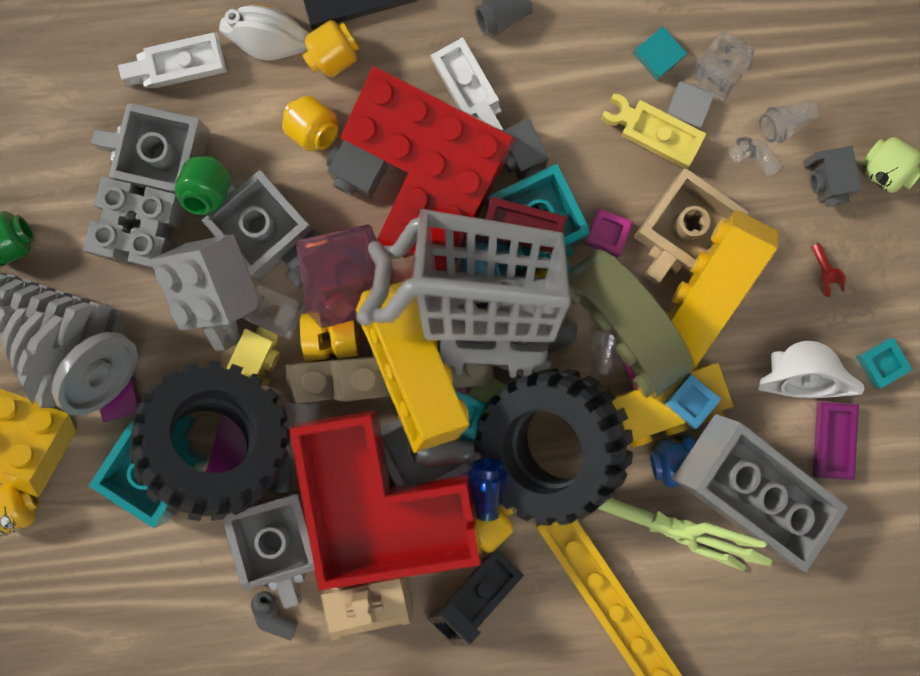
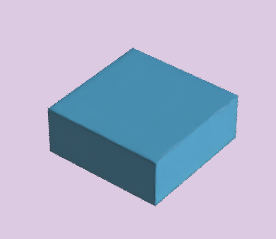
[664,374,721,429]

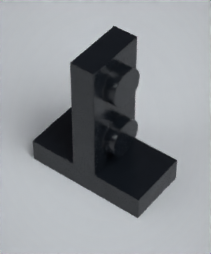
[427,549,524,645]

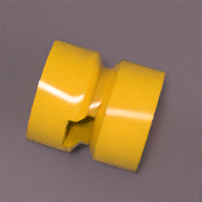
[300,309,360,362]

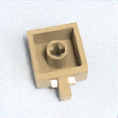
[634,168,749,285]
[321,577,414,641]

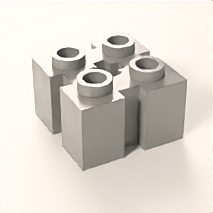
[83,176,186,269]

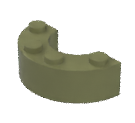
[567,249,694,400]

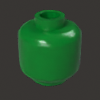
[174,156,232,215]
[0,211,34,267]

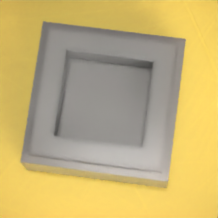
[666,81,715,130]

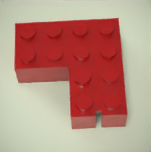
[340,66,517,271]
[290,410,482,591]

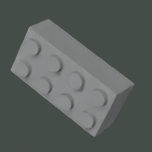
[672,414,848,572]

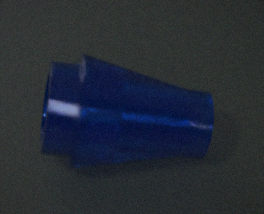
[467,458,508,521]

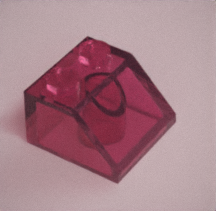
[296,224,391,329]

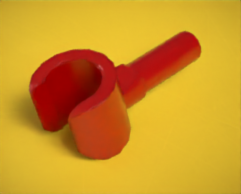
[811,243,846,297]

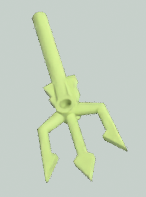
[598,498,773,572]

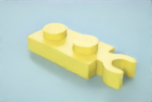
[601,94,706,169]

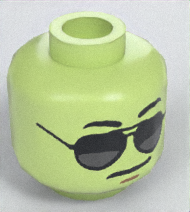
[862,137,920,193]

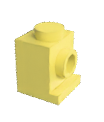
[226,326,280,387]

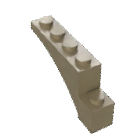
[284,350,494,404]

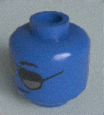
[650,435,696,488]

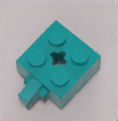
[487,164,590,272]
[89,414,208,528]

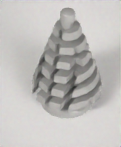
[0,273,138,415]

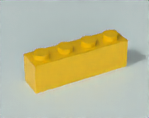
[664,209,779,368]
[356,281,469,453]
[578,363,734,448]

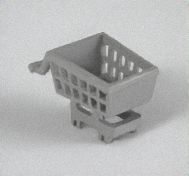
[356,209,570,378]

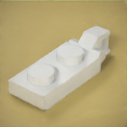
[118,33,227,89]
[430,37,503,130]

